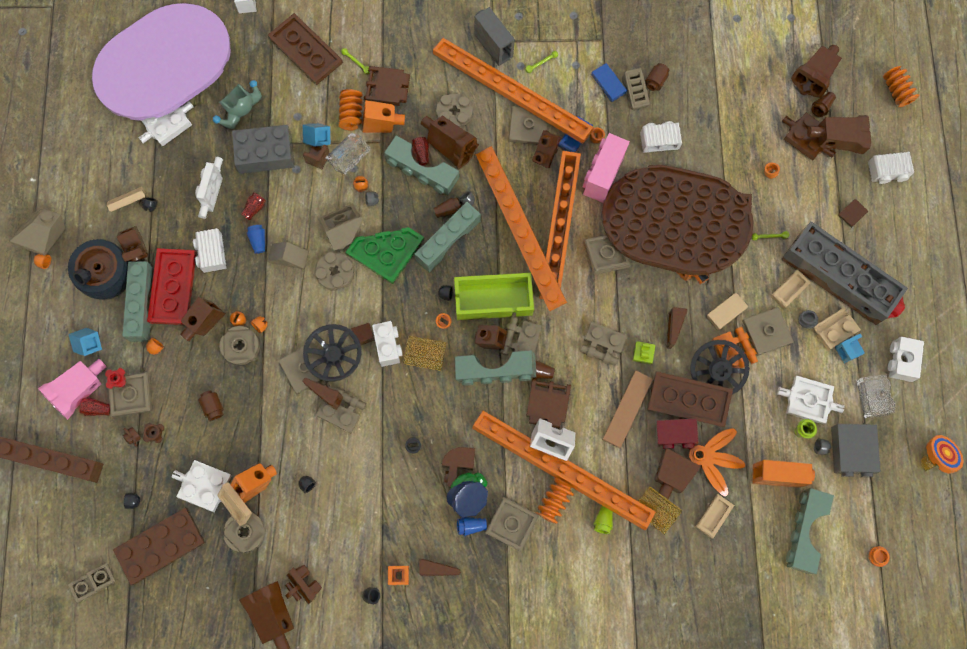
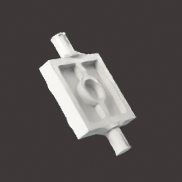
[138,101,194,146]
[195,157,223,219]
[777,376,844,425]
[172,460,232,513]

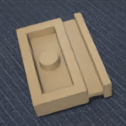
[812,307,861,351]

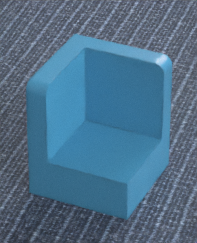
[303,123,331,146]
[68,328,102,356]
[835,333,865,364]

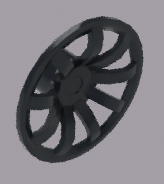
[303,324,362,382]
[690,340,750,395]

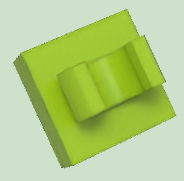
[633,341,655,365]

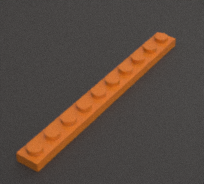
[433,38,594,144]
[475,146,567,311]
[472,411,656,531]

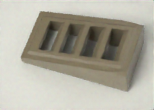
[622,68,650,110]

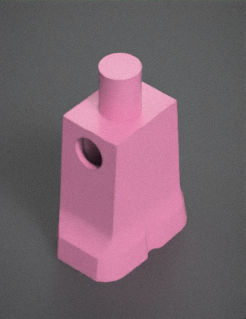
[37,359,107,420]

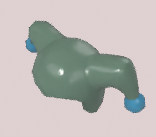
[213,80,262,129]

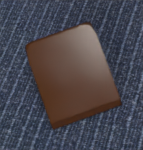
[838,199,868,228]
[351,323,375,345]

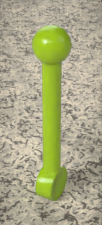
[341,48,370,74]
[526,51,558,73]
[751,231,790,241]

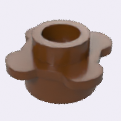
[143,423,164,443]
[122,427,141,447]

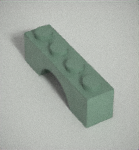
[384,135,459,195]
[415,202,481,273]
[123,262,154,342]
[455,350,536,386]
[786,488,834,574]

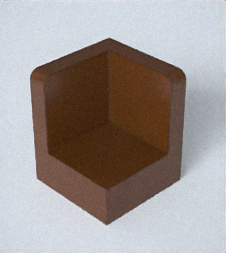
[303,145,330,170]

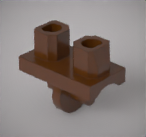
[532,130,561,168]
[285,565,322,605]

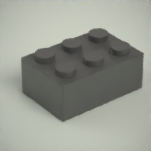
[232,125,295,174]

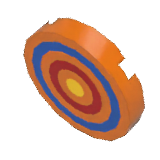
[926,435,964,474]

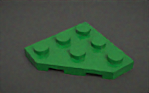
[346,227,424,284]

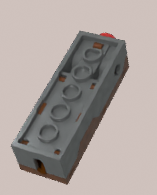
[781,221,908,325]

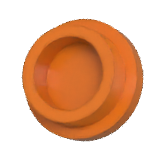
[868,546,890,567]

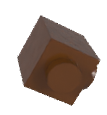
[475,325,507,350]

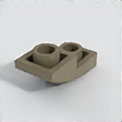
[68,563,116,604]

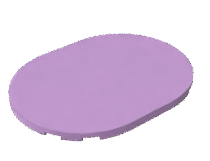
[92,3,231,120]

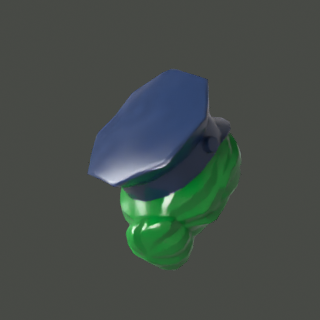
[447,472,488,518]

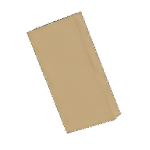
[107,186,146,212]
[771,270,811,309]
[706,293,748,331]
[217,482,252,526]
[695,494,735,539]

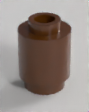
[645,63,670,91]
[198,390,224,421]

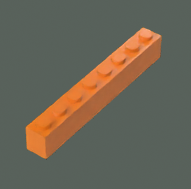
[539,151,581,299]

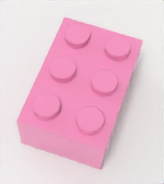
[582,133,630,203]

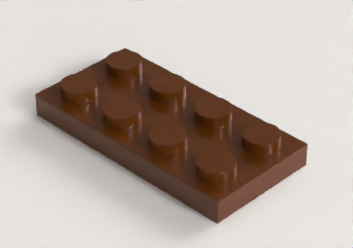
[268,13,343,85]
[647,371,733,427]
[113,508,205,585]

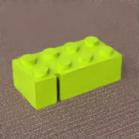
[454,273,534,320]

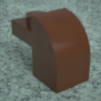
[116,226,148,262]
[442,447,475,488]

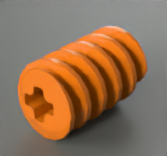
[883,66,920,108]
[338,89,363,131]
[535,478,574,524]

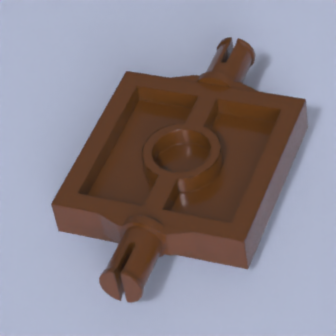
[782,112,837,161]

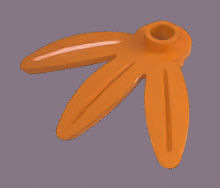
[689,428,745,496]

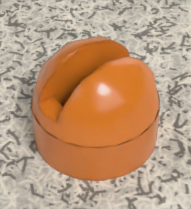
[589,127,605,143]
[764,162,780,179]
[353,176,368,192]
[33,254,51,269]
[230,311,246,327]
[436,313,452,329]
[250,316,268,333]
[146,338,164,355]

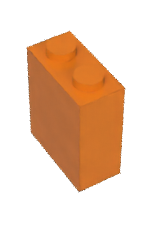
[752,460,815,488]

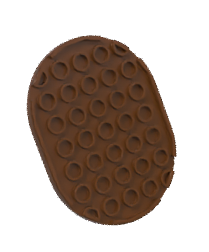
[602,165,754,275]

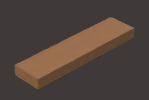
[602,371,653,449]

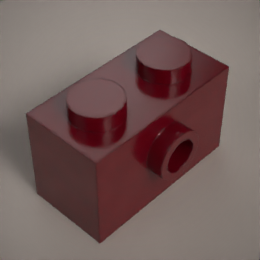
[657,419,698,450]

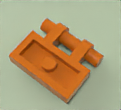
[712,327,758,368]

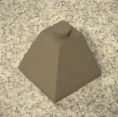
[319,203,362,251]
[10,209,65,256]

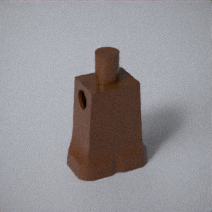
[791,45,842,98]
[421,115,479,169]
[807,115,871,154]
[239,581,294,649]

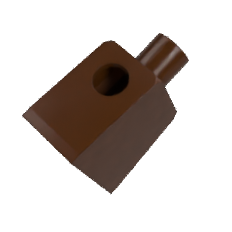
[180,297,226,342]
[654,448,701,500]

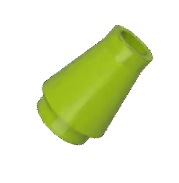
[794,419,817,438]
[593,505,613,534]

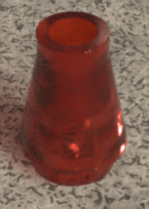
[412,137,429,166]
[241,192,266,220]
[79,397,110,416]

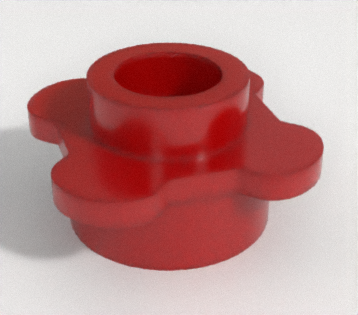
[105,368,126,389]

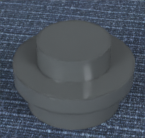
[798,310,818,329]

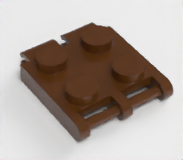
[363,66,410,106]
[526,378,571,429]

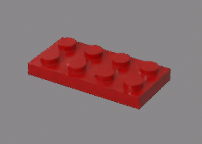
[147,248,197,325]

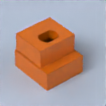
[388,566,409,585]

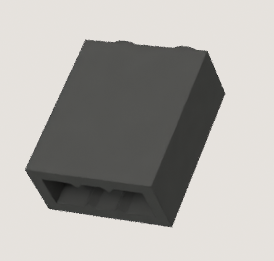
[474,7,515,66]
[831,424,881,478]

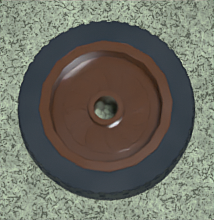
[68,239,130,300]

